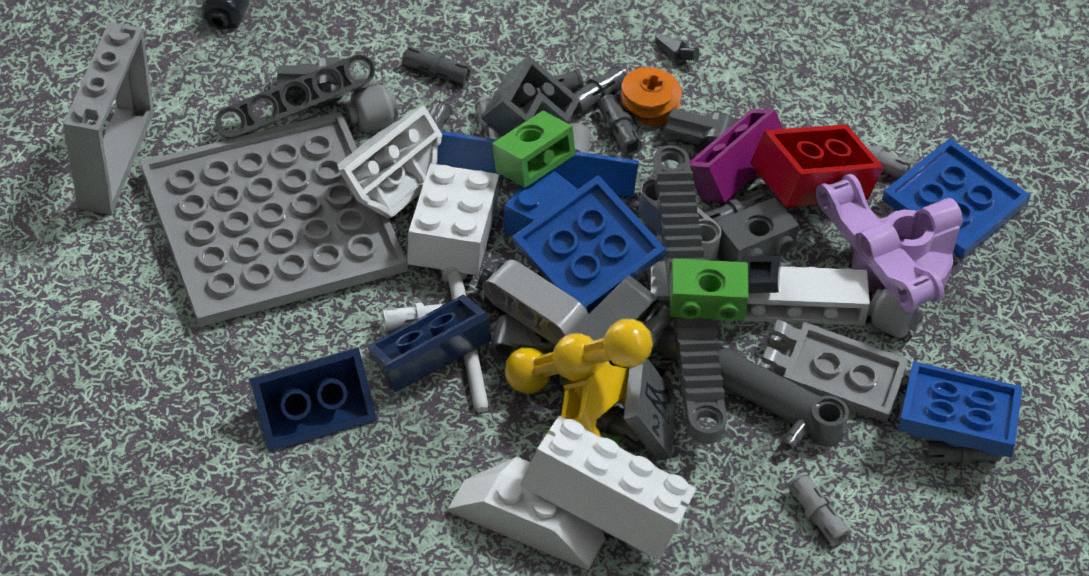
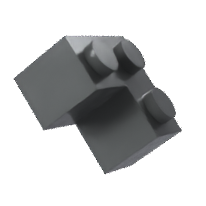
[481,56,580,137]

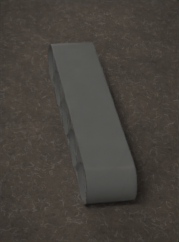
[215,54,375,139]

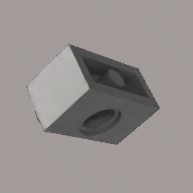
[716,197,799,262]

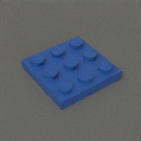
[882,138,1031,259]
[512,175,667,312]
[898,361,1023,458]

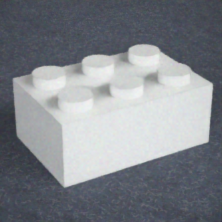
[407,164,500,275]

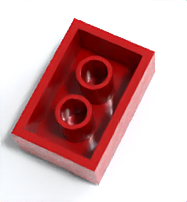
[750,124,884,208]

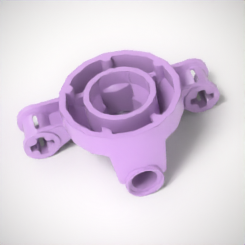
[816,174,963,313]

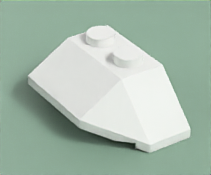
[337,105,442,219]
[448,457,605,571]

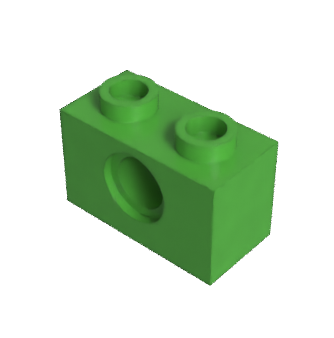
[492,111,576,188]
[670,258,748,321]

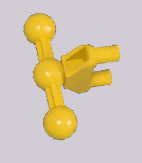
[504,319,653,438]

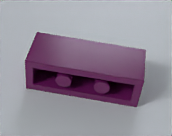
[690,109,783,203]

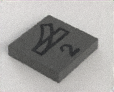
[624,358,677,460]

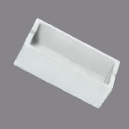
[520,416,696,560]

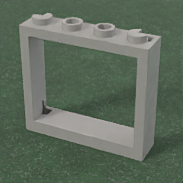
[63,22,154,215]

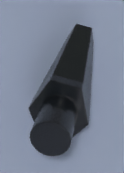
[655,33,700,65]

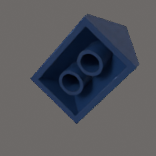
[367,294,492,393]
[249,347,377,452]

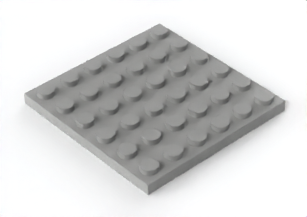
[140,111,408,327]

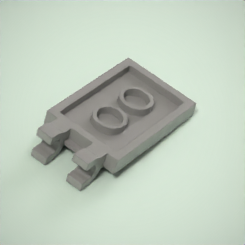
[760,319,908,422]

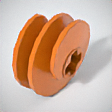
[621,67,682,127]

